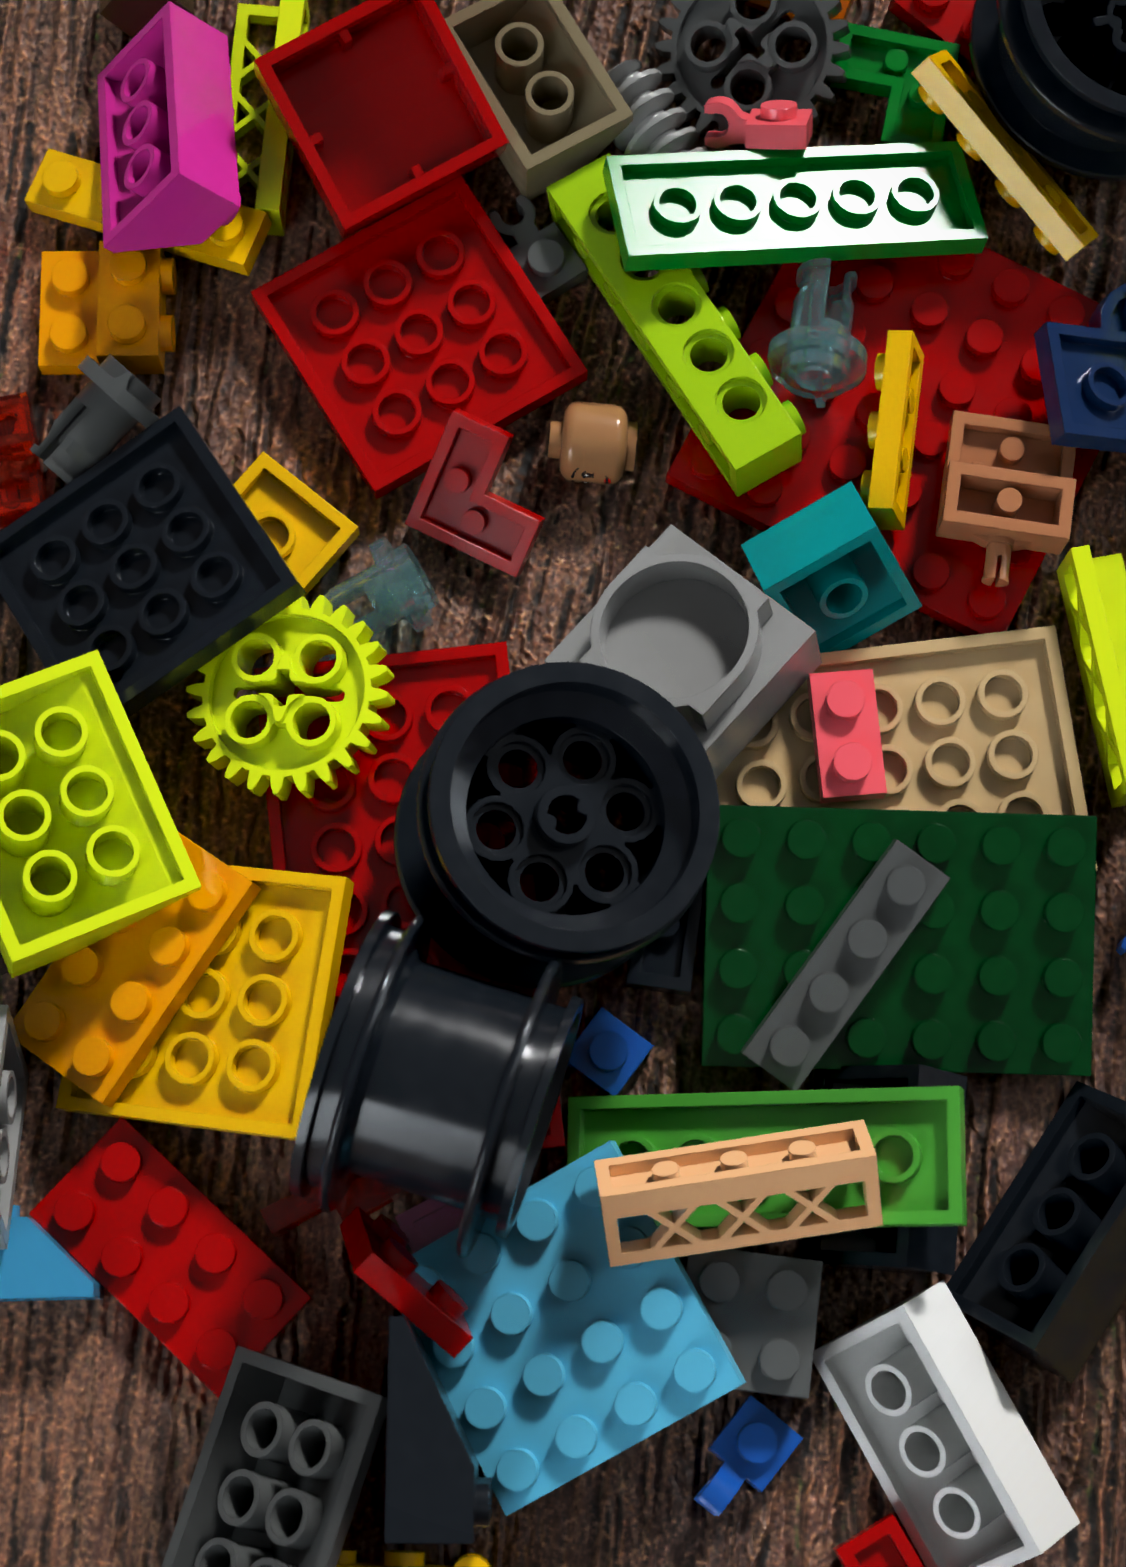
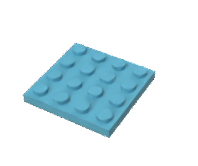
[401,1141,746,1516]

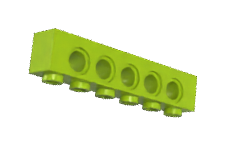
[546,152,806,497]

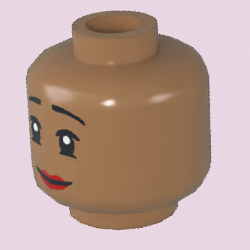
[548,401,638,485]

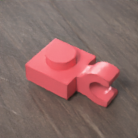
[704,96,813,150]

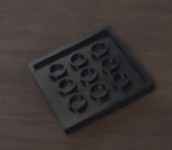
[0,406,306,718]

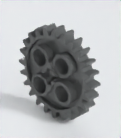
[655,0,851,150]

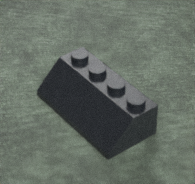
[947,1081,1126,1384]

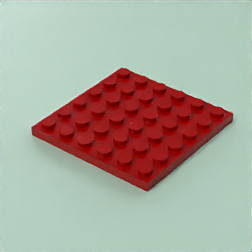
[665,247,1099,636]

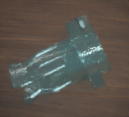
[767,258,868,408]
[309,537,439,661]

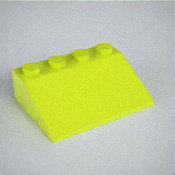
[0,649,202,978]

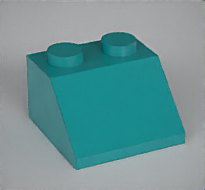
[741,481,922,653]

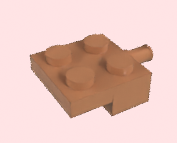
[935,410,1077,587]

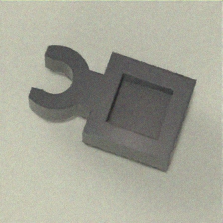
[489,195,588,305]

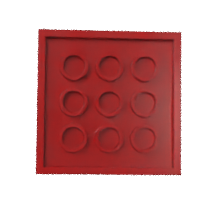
[251,175,588,500]

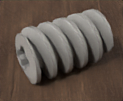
[607,59,710,155]

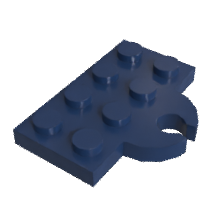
[1034,283,1126,453]

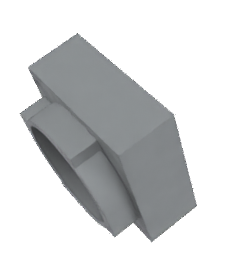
[544,524,822,779]

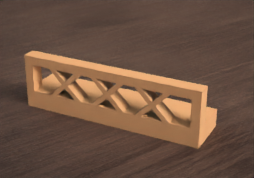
[594,1119,883,1267]

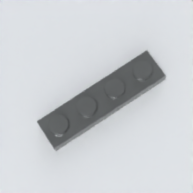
[740,839,950,1090]

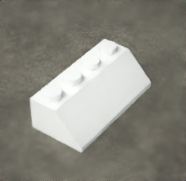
[813,1279,1080,1567]

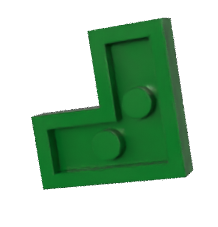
[830,23,961,144]

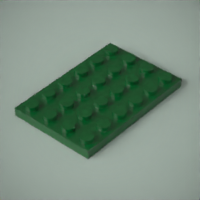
[700,805,1097,1076]

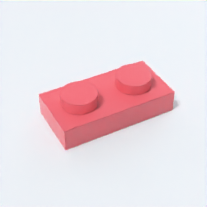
[807,669,887,804]

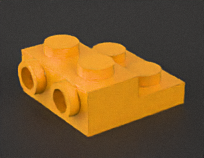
[38,241,177,375]

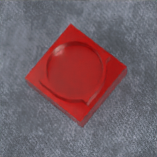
[254,0,509,239]

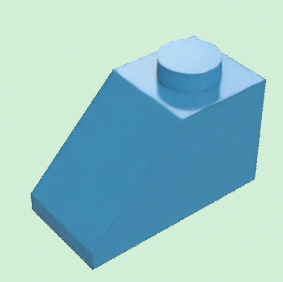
[0,1205,104,1302]

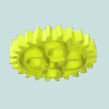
[186,595,395,801]

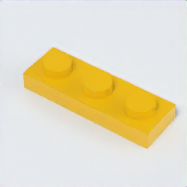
[860,330,924,530]

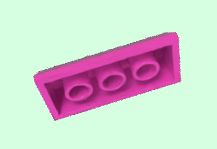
[97,1,241,253]

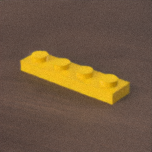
[911,49,1099,262]
[24,148,272,276]

